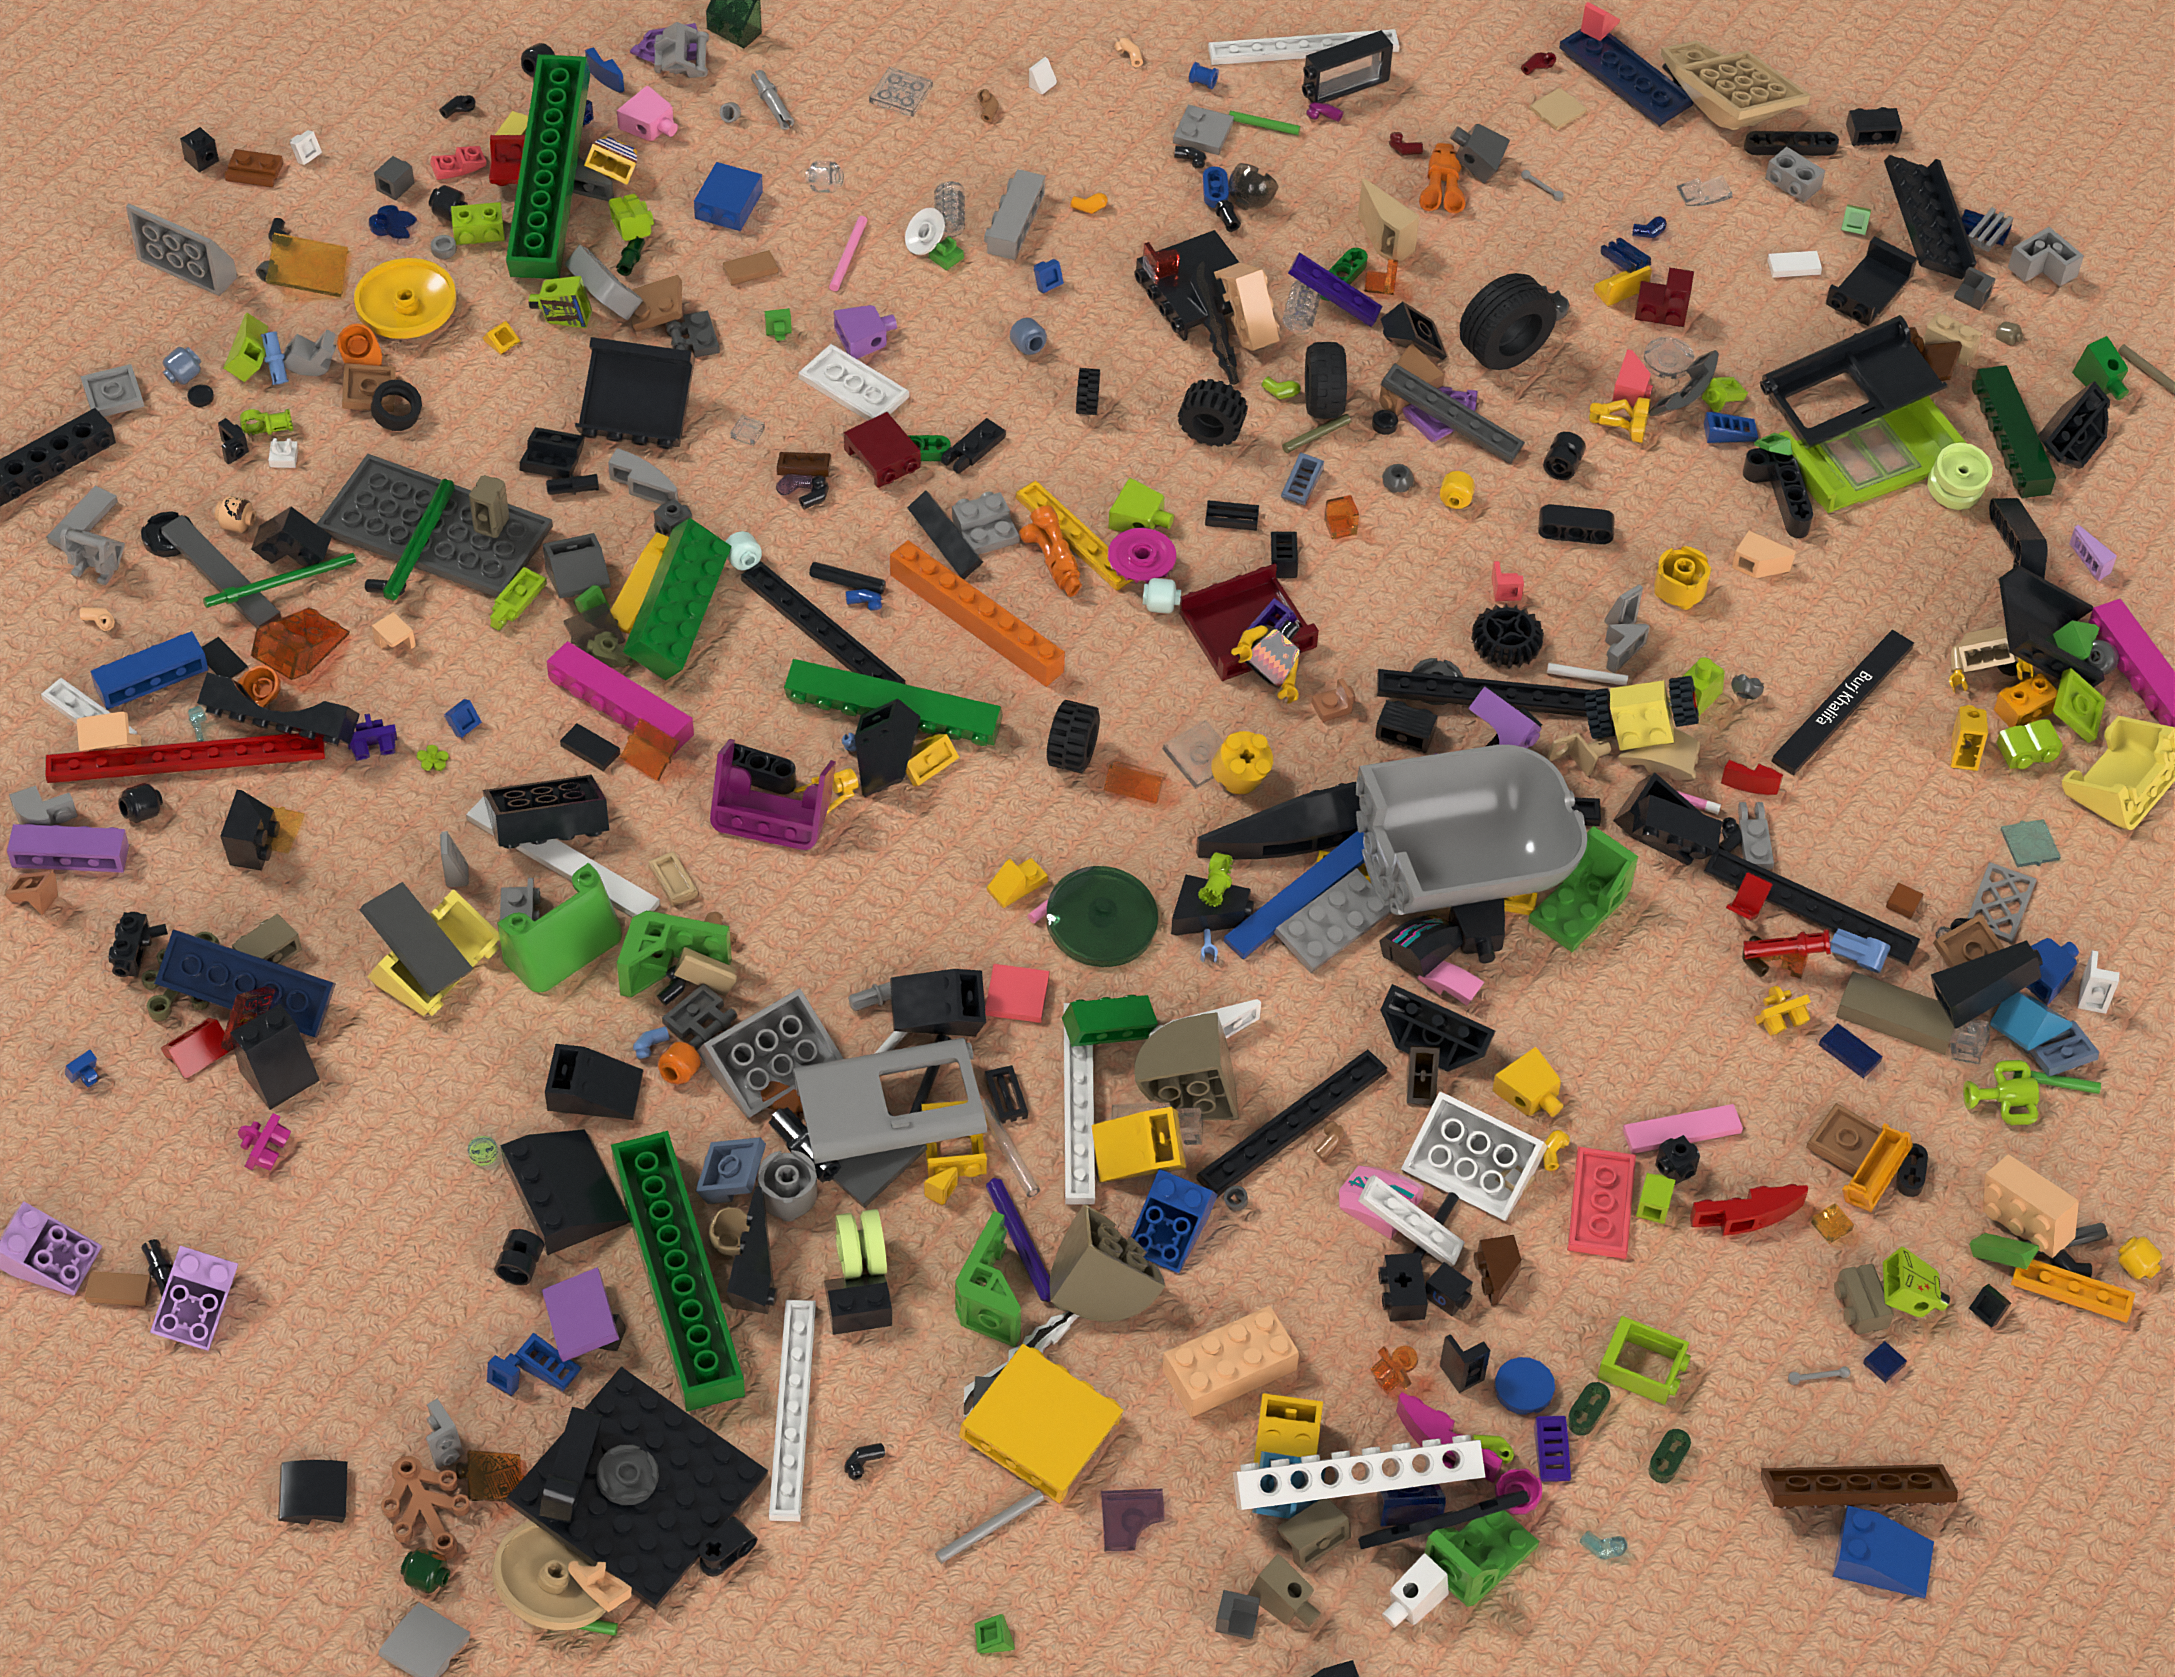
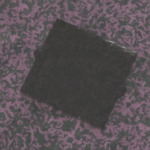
[563,603,625,652]

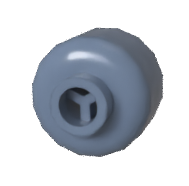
[1010,317,1047,355]
[162,347,202,385]

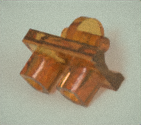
[1370,1345,1418,1394]

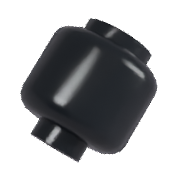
[521,43,555,78]
[429,185,468,221]
[118,783,163,823]

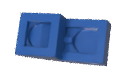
[585,47,624,93]

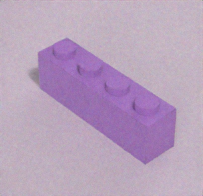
[7,824,129,872]

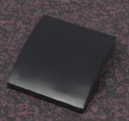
[519,427,585,478]
[278,1460,348,1525]

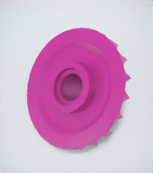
[1108,528,1176,584]

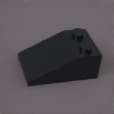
[1613,772,1703,865]

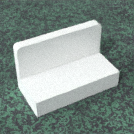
[2078,950,2119,1014]

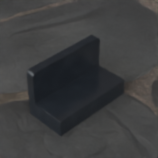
[1440,1334,1491,1393]

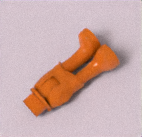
[1419,143,1466,213]
[1019,505,1082,597]

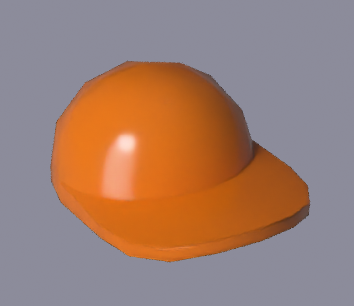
[337,323,383,366]
[238,665,281,708]

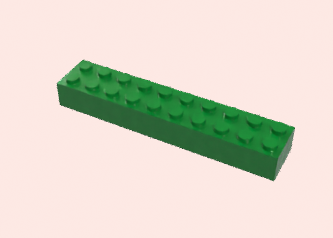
[506,54,590,279]
[611,1131,745,1412]

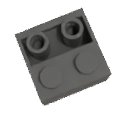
[543,533,611,599]

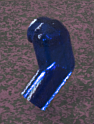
[1632,216,1667,238]

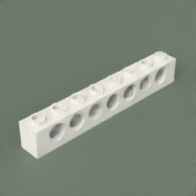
[1233,1435,1485,1510]

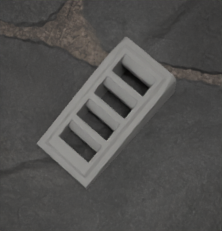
[1604,584,1643,626]
[440,831,469,887]

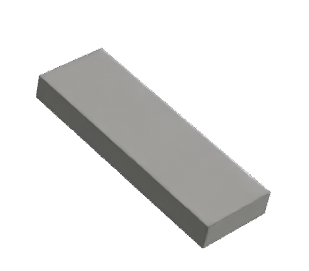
[46,485,118,549]

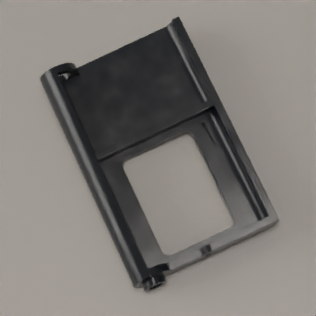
[1760,315,1947,449]

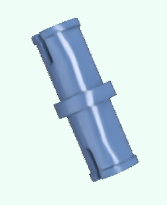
[261,331,289,385]

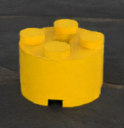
[1654,546,1711,610]
[1211,731,1273,794]

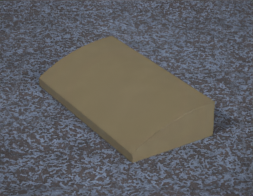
[1836,971,1955,1055]

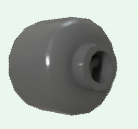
[2083,640,2119,675]

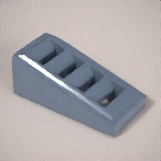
[1281,452,1324,506]

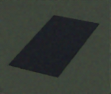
[201,637,248,678]

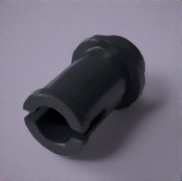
[1215,200,1241,232]

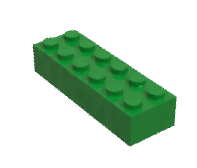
[623,517,732,681]

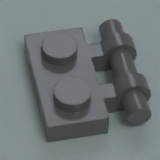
[666,310,720,358]
[662,983,738,1051]

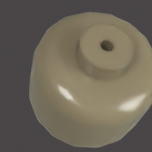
[1996,322,2023,345]

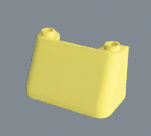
[2062,716,2175,830]
[367,889,500,1016]

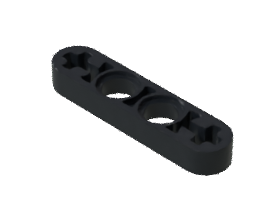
[1744,131,1839,156]

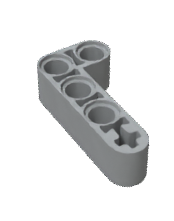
[565,244,643,320]

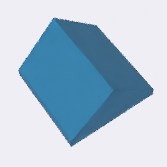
[1990,991,2072,1051]

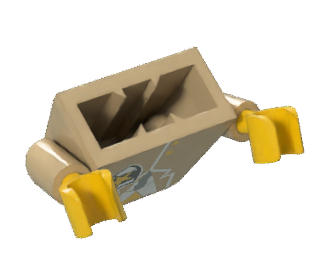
[1949,626,2034,693]

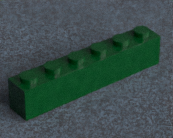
[1972,365,2056,499]

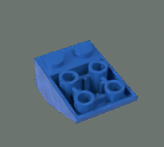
[1131,1169,1218,1273]

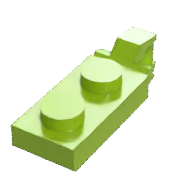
[490,567,547,631]

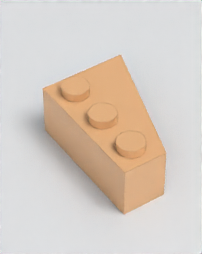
[1214,263,1280,351]

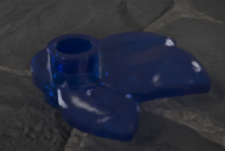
[368,205,417,239]

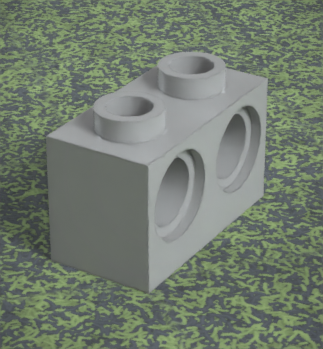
[1765,147,1825,203]

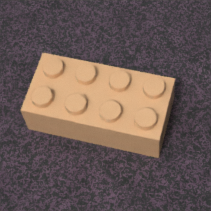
[1162,1305,1299,1418]

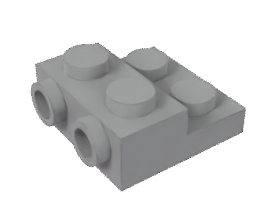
[952,492,1020,555]

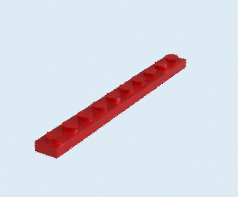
[45,733,325,783]

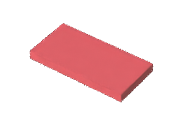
[1567,1146,1636,1259]

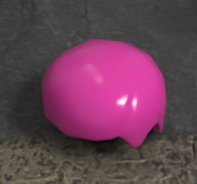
[1495,1469,1542,1515]

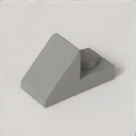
[1605,624,1650,673]

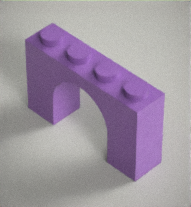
[1435,686,1542,754]

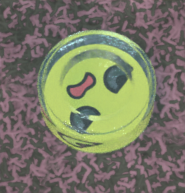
[468,1136,498,1166]

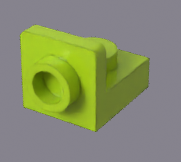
[1702,377,1748,412]

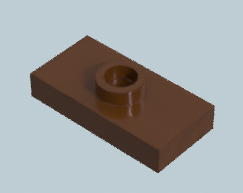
[777,452,832,477]

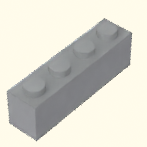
[984,169,1046,260]

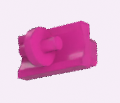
[238,1113,291,1170]

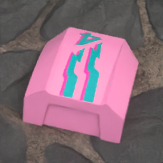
[1339,1166,1424,1239]

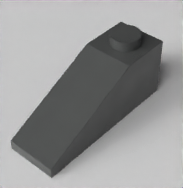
[573,156,614,202]

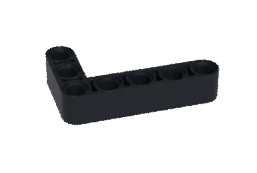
[1989,498,2048,579]

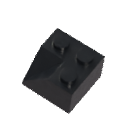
[220,789,280,871]

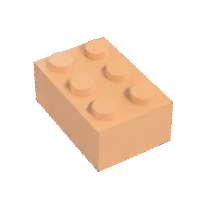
[1983,1154,2079,1258]

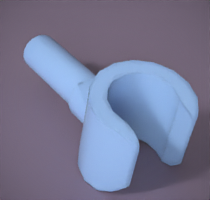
[1200,929,1218,962]

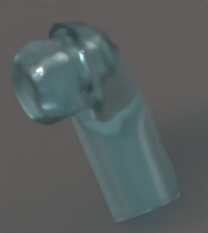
[1579,1530,1628,1559]

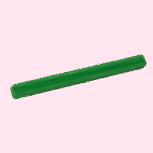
[383,479,455,601]

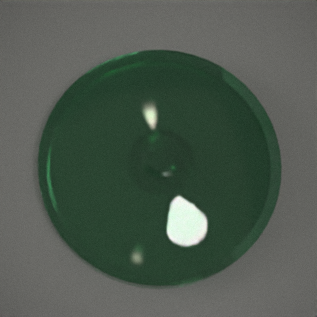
[1046,866,1158,967]

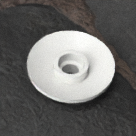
[905,208,945,255]

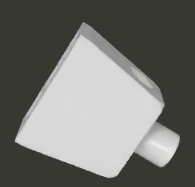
[1382,1553,1449,1628]

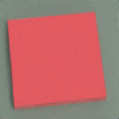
[985,964,1050,1023]

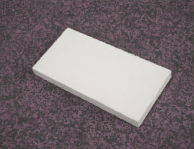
[798,344,909,421]

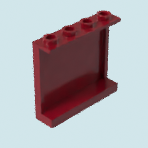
[1179,564,1319,681]

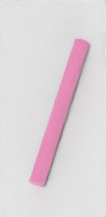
[829,216,867,291]

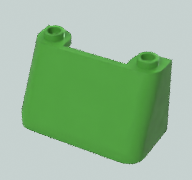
[497,863,622,993]

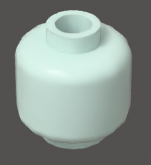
[725,531,762,571]
[1142,578,1181,614]

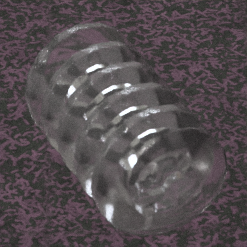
[934,181,965,237]
[1282,280,1321,335]

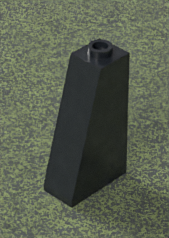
[1931,940,2043,1029]

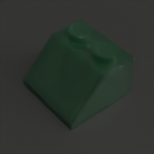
[706,0,762,49]

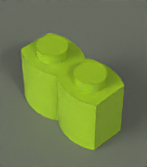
[1997,719,2063,769]

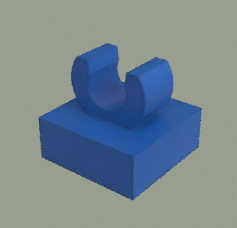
[1034,259,1064,293]
[444,699,482,738]
[65,1050,98,1088]
[487,1353,521,1396]

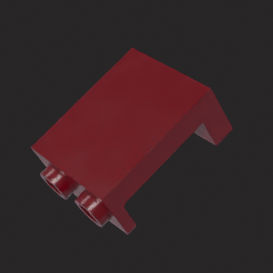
[843,412,921,488]

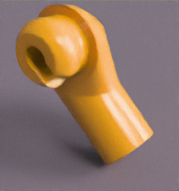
[1070,193,1108,214]

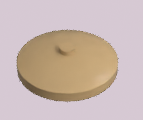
[492,1521,606,1630]

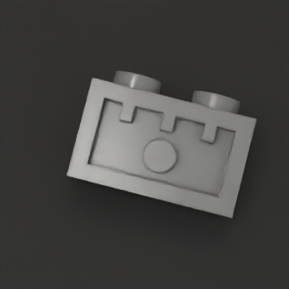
[500,878,541,922]
[426,1398,464,1469]

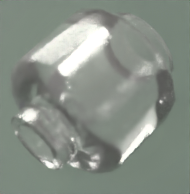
[805,160,844,193]

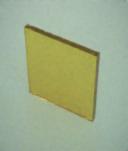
[265,233,349,297]

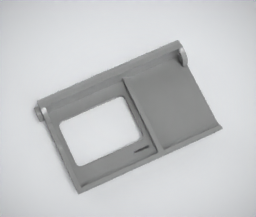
[793,1038,987,1164]

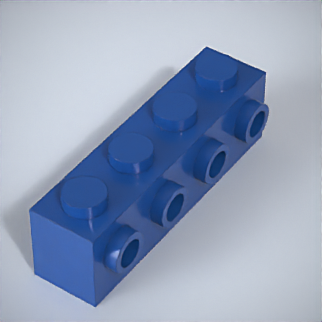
[90,631,208,710]

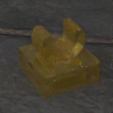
[1811,1203,1854,1244]

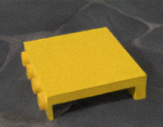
[959,1344,1124,1504]

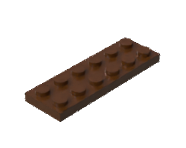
[1761,1464,1958,1509]

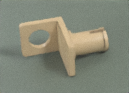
[1547,732,1611,776]

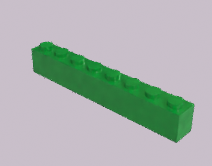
[784,659,1003,746]

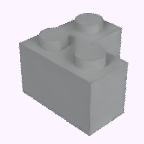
[2008,227,2084,286]

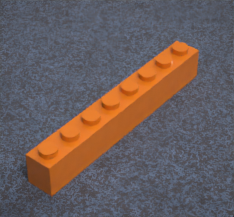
[890,540,1065,687]

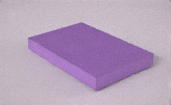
[542,1267,619,1362]

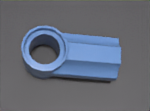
[1831,928,1891,973]

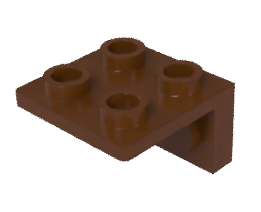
[1909,327,1962,381]

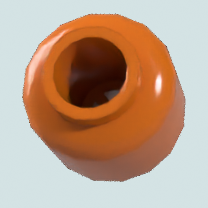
[658,1042,701,1085]

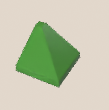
[1754,433,1793,455]
[974,1614,1015,1654]

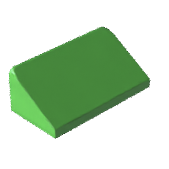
[1969,1233,2039,1270]

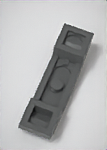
[1648,350,1719,417]

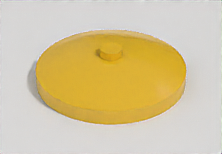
[354,258,457,339]

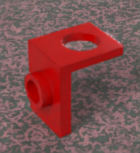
[1726,872,1773,920]

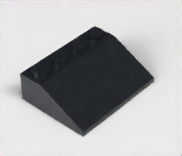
[483,775,609,849]
[500,1129,630,1255]

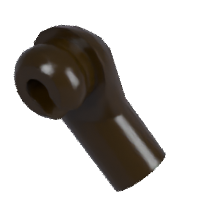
[1742,936,1769,977]

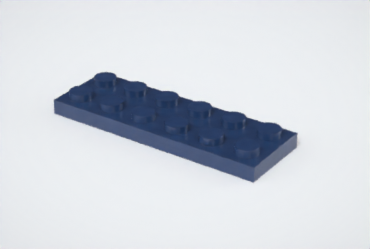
[1559,29,1694,126]
[154,929,336,1038]

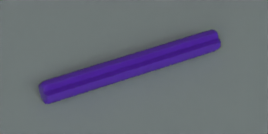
[986,1178,1051,1302]

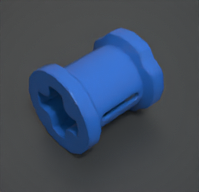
[1189,62,1219,89]

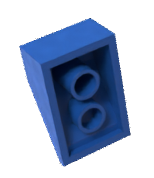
[1832,1506,1934,1599]

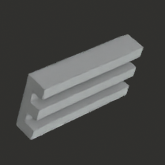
[1968,207,2013,252]

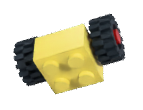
[1585,676,1699,750]

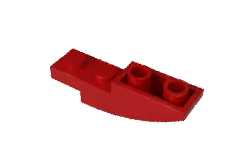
[1690,1184,1808,1236]

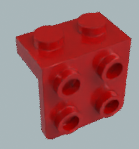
[489,135,525,186]

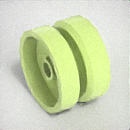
[1927,443,1993,510]
[835,1209,887,1280]

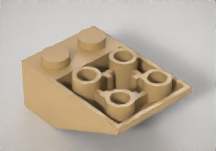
[1358,178,1419,266]

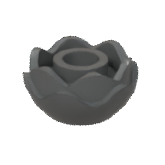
[1382,464,1414,493]
[1731,674,1764,700]

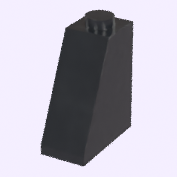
[1171,874,1254,936]

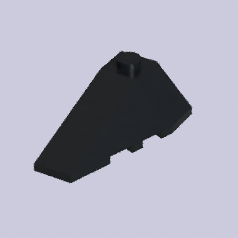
[727,1186,778,1314]

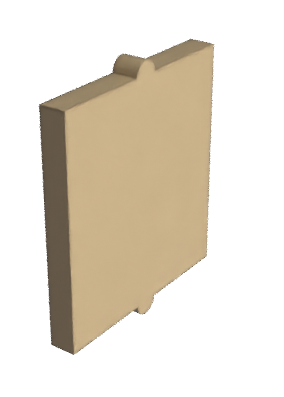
[1529,87,1587,130]

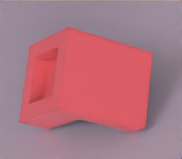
[1491,561,1524,601]

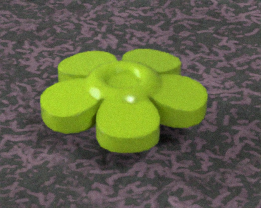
[417,745,449,771]

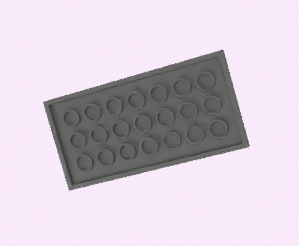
[316,453,553,597]

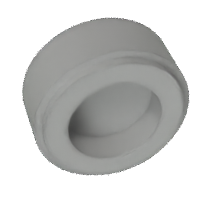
[431,235,456,259]

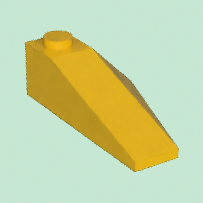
[605,532,669,634]

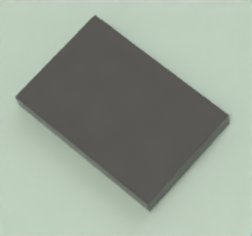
[827,1111,927,1208]

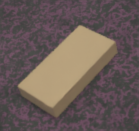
[649,851,698,907]

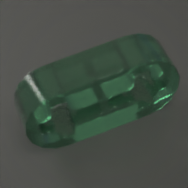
[1567,1382,1611,1435]
[1648,1429,1691,1483]

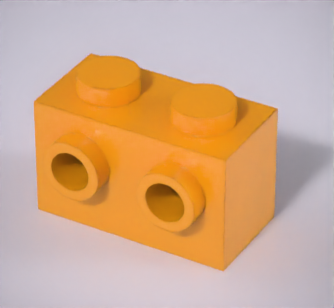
[1994,673,2058,728]

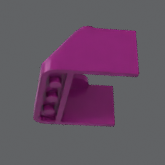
[710,739,836,850]

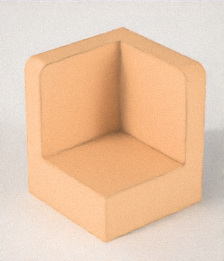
[372,612,416,649]

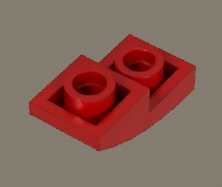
[1721,759,1783,795]

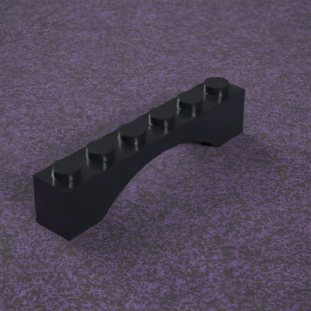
[197,672,360,746]

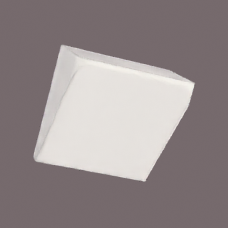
[1029,57,1057,94]

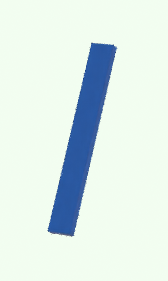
[1224,831,1365,959]

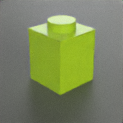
[1636,1173,1676,1224]

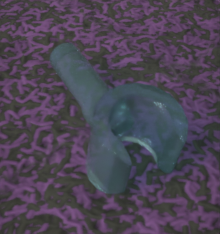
[188,705,207,742]

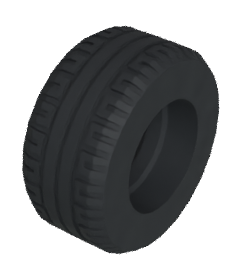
[1459,273,1557,370]

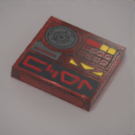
[221,986,275,1052]

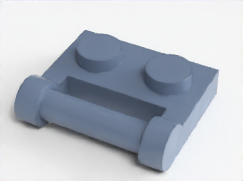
[2023,1020,2099,1077]

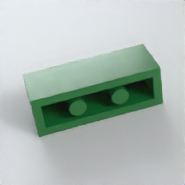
[1062,994,1158,1047]

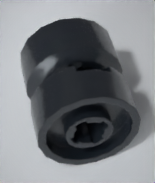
[1543,432,1586,480]
[494,1229,545,1285]

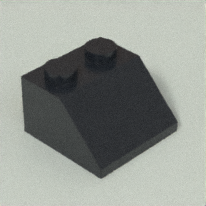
[824,1274,892,1335]

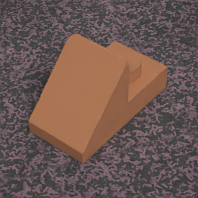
[4,871,58,915]

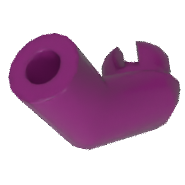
[1306,102,1343,122]

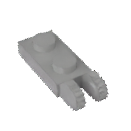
[1738,802,1774,869]

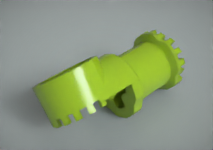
[239,409,294,435]
[1198,852,1233,907]

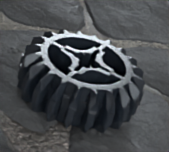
[1471,603,1544,669]

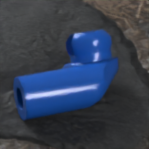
[845,589,883,611]

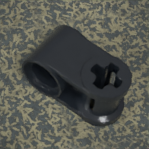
[699,1517,758,1576]

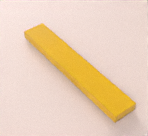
[1016,480,1133,591]

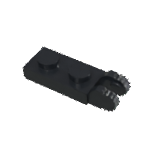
[940,418,1006,474]

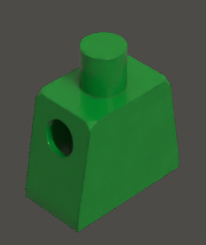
[2072,336,2129,400]

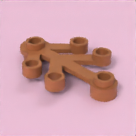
[381,1456,470,1560]

